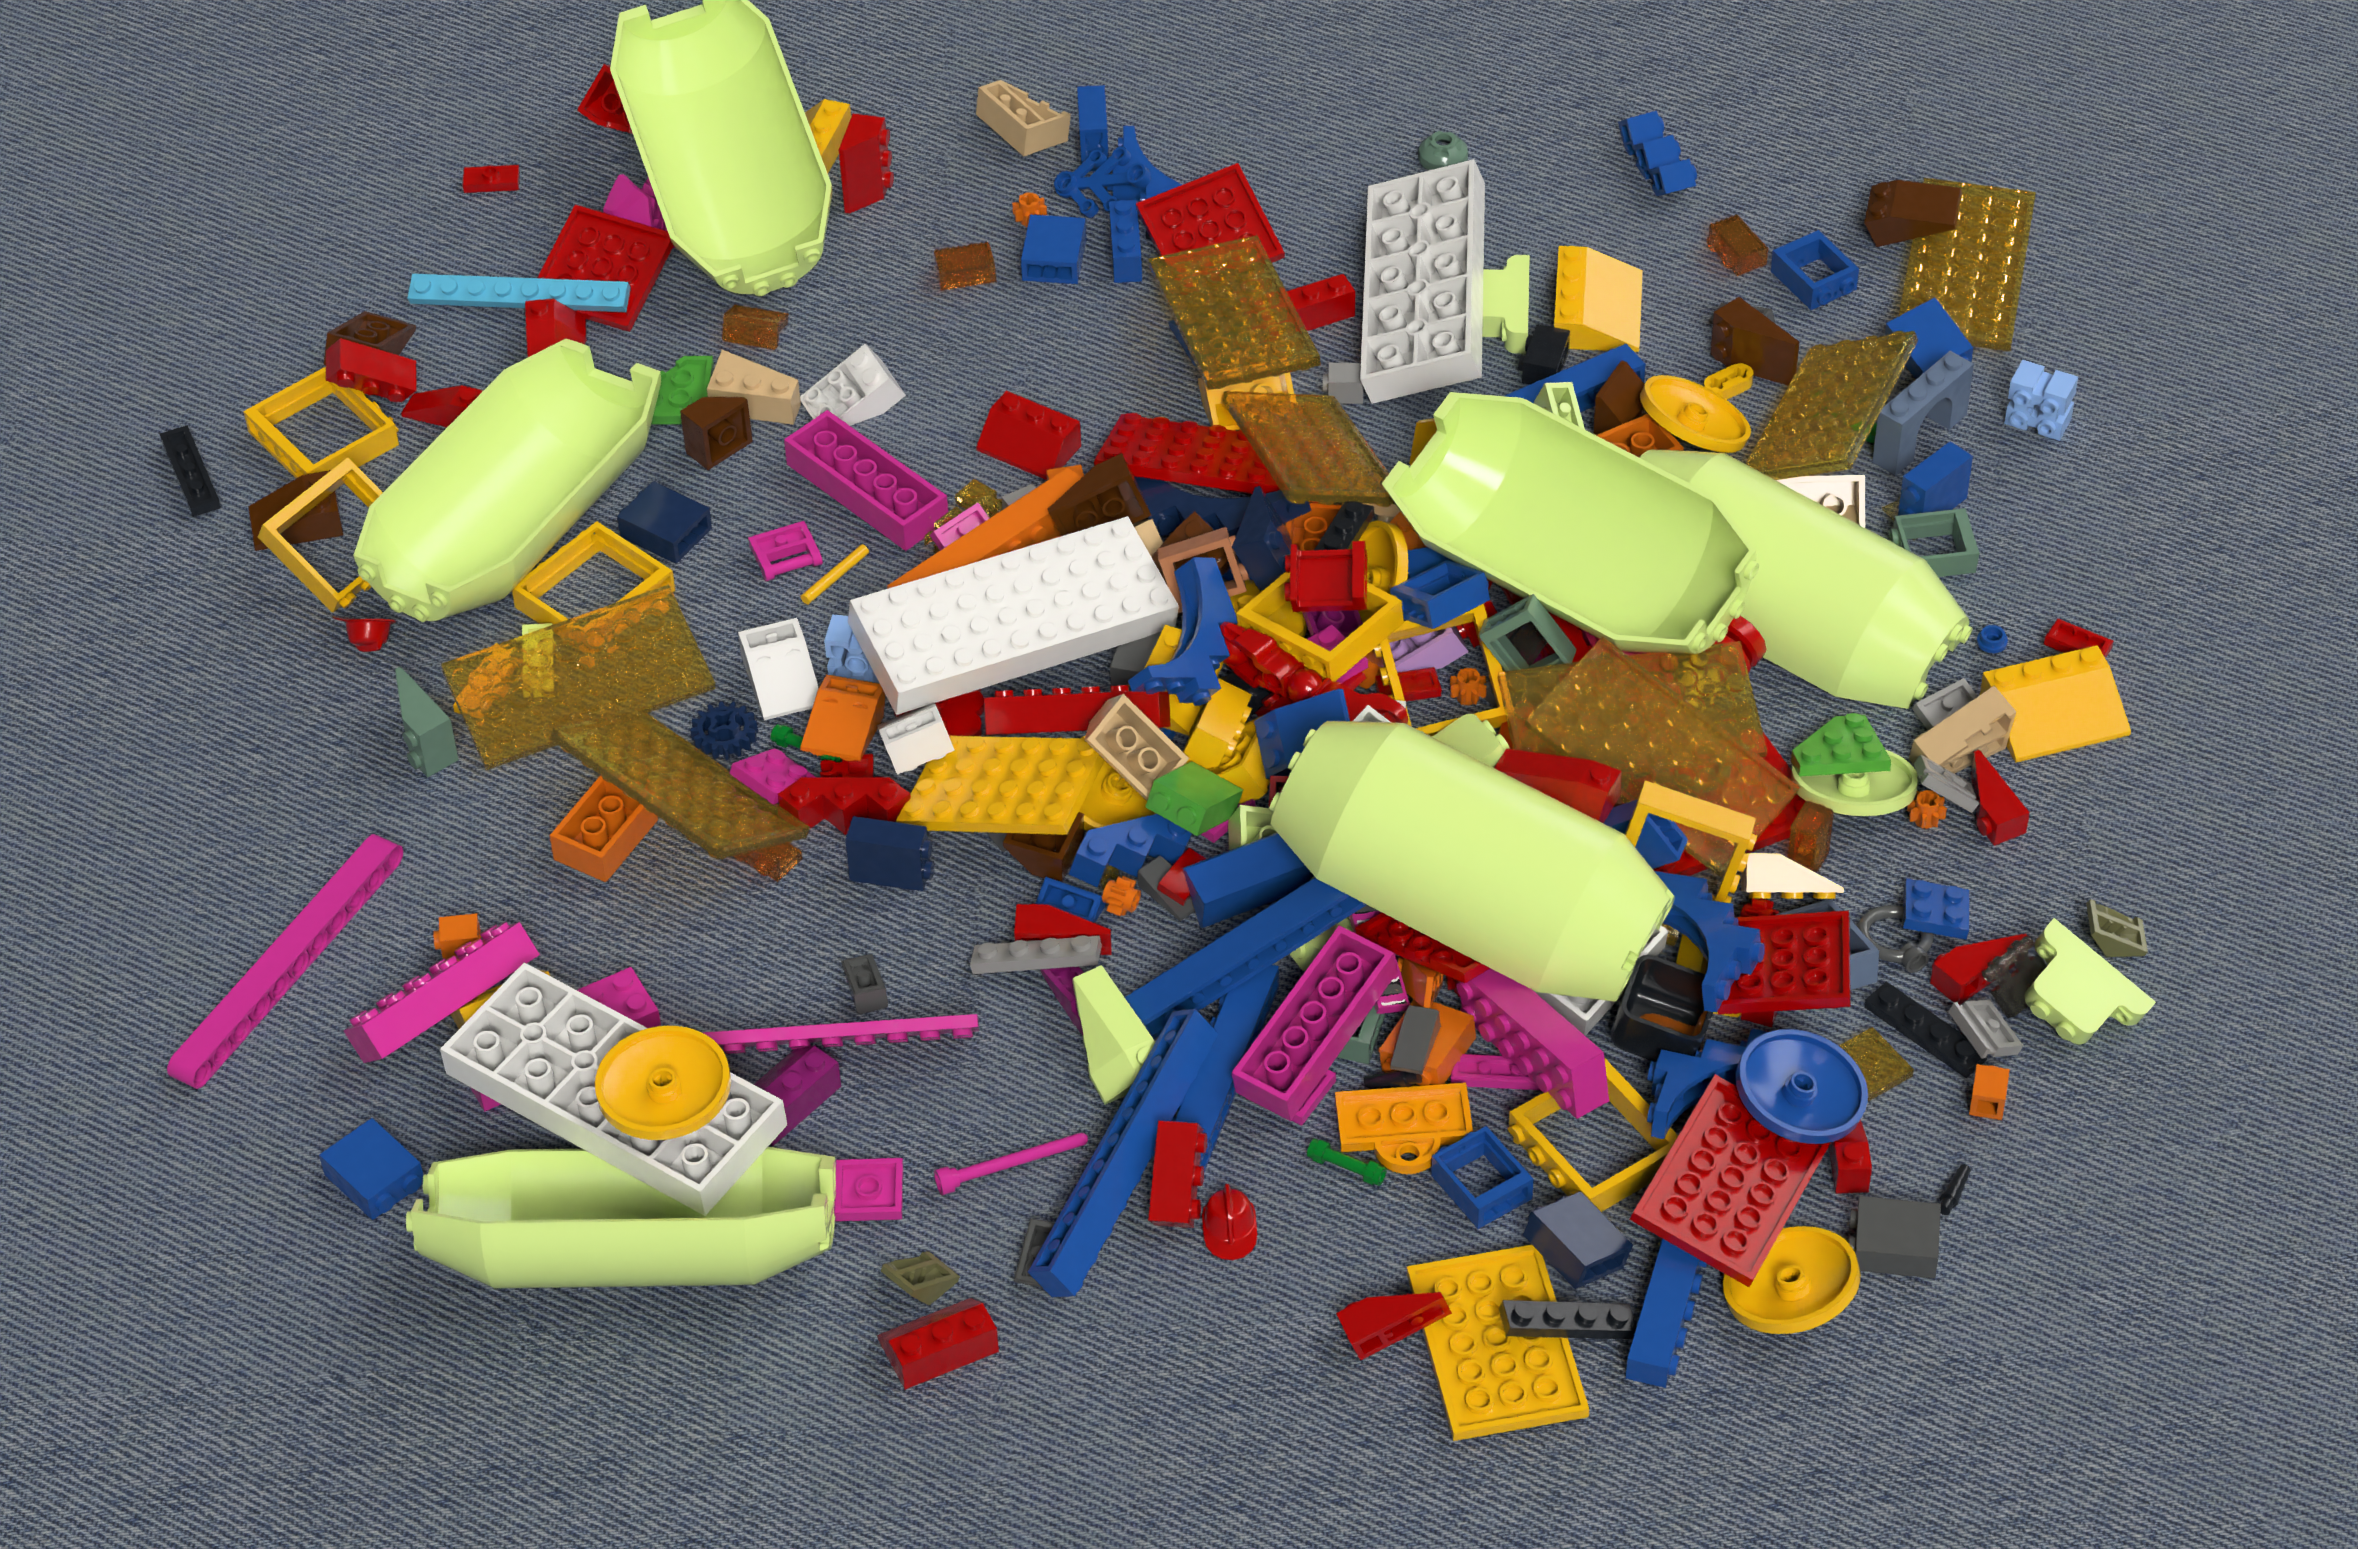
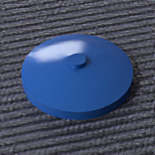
[1736,1029,1868,1144]

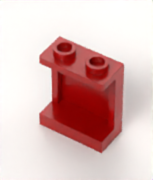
[1285,541,1368,612]

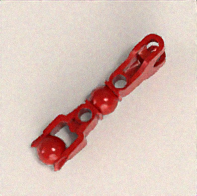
[1220,622,1408,724]

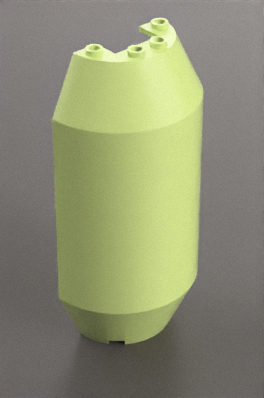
[610,0,832,296]
[353,338,661,622]
[1382,392,1759,654]
[1639,449,1973,709]
[1269,721,1675,1002]
[406,1147,836,1288]

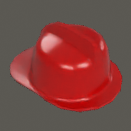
[332,616,396,652]
[1202,1184,1258,1261]

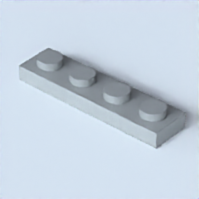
[970,935,1102,974]

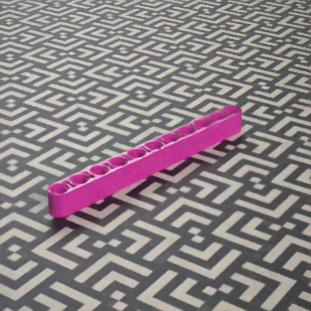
[167,834,403,1089]

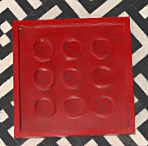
[1136,163,1285,299]
[537,204,674,332]
[1718,910,1851,1015]

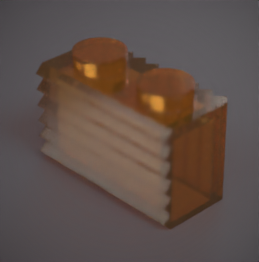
[1707,214,1768,276]
[934,241,996,290]
[1787,801,1834,873]

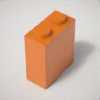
[1379,1000,1476,1086]

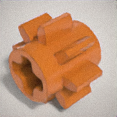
[1012,192,1047,227]
[1450,668,1487,706]
[1907,790,1947,829]
[1102,876,1141,916]

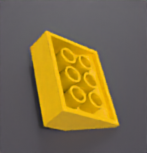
[1554,246,1643,352]
[1980,645,2131,763]

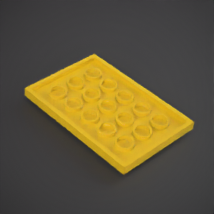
[896,736,1105,835]
[1407,1245,1589,1441]

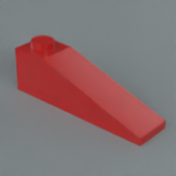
[577,64,633,134]
[525,299,587,357]
[1494,749,1622,823]

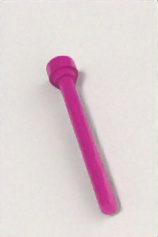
[934,1133,1088,1195]

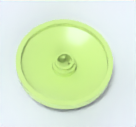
[1791,750,1918,816]

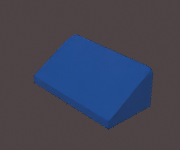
[1035,877,1106,923]

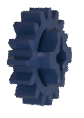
[690,701,758,760]

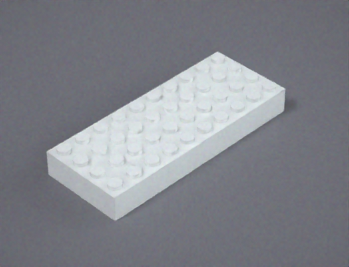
[1360,159,1485,404]
[848,516,1179,715]
[440,962,787,1216]

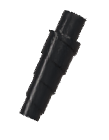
[1364,1070,1423,1088]
[1939,1164,1971,1215]

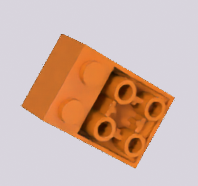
[800,674,885,761]

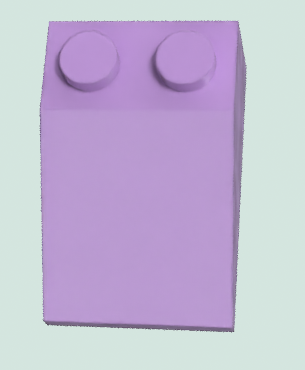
[1389,619,1468,673]

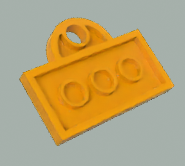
[1335,1083,1473,1174]

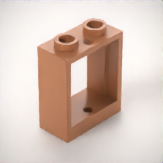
[1157,527,1250,613]

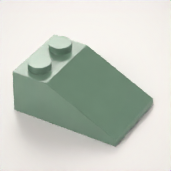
[395,667,459,778]

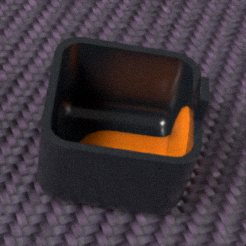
[1611,955,1713,1062]

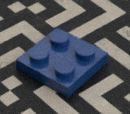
[1903,878,1969,940]

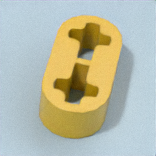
[1704,363,1753,400]

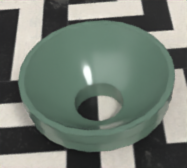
[1418,131,1468,170]

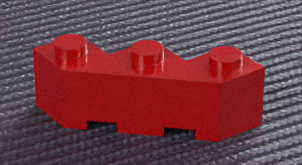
[778,777,911,835]

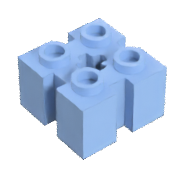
[2004,360,2078,441]
[824,614,880,684]

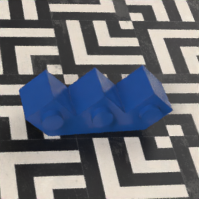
[1618,111,1697,196]
[1069,814,1192,887]

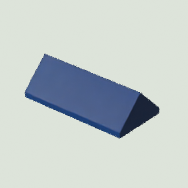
[1183,833,1314,928]

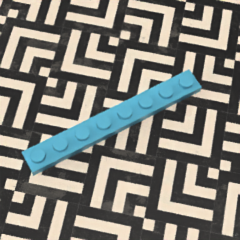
[407,274,631,312]

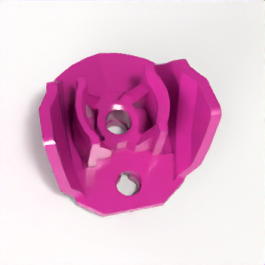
[603,174,675,248]

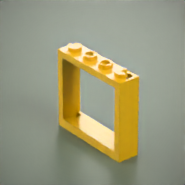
[243,367,399,478]
[258,457,383,613]
[512,521,675,658]
[1236,572,1404,682]
[1374,603,1515,736]
[1625,781,1757,903]
[1508,1058,1678,1212]

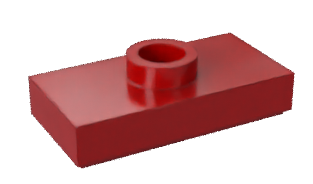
[463,165,520,193]
[2044,618,2114,658]
[1375,667,1442,702]

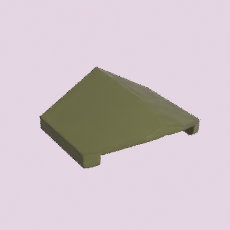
[2086,899,2148,957]
[881,1251,960,1306]

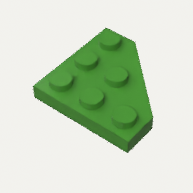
[651,356,714,425]
[1791,713,1891,777]

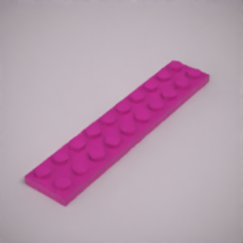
[703,1014,979,1054]

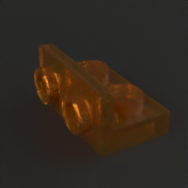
[722,305,789,350]
[728,823,802,882]

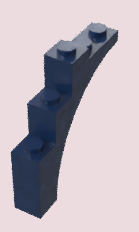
[1134,476,1312,537]

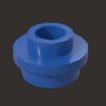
[1977,625,2008,653]

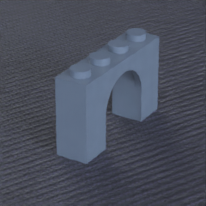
[1872,350,1974,476]

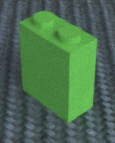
[1145,761,1243,836]

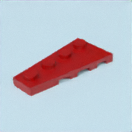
[1355,913,1490,983]

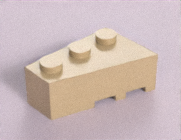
[976,80,1071,156]
[707,350,801,425]
[1909,685,2017,774]

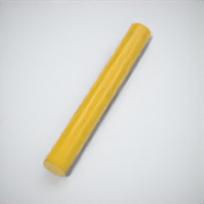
[800,544,869,605]

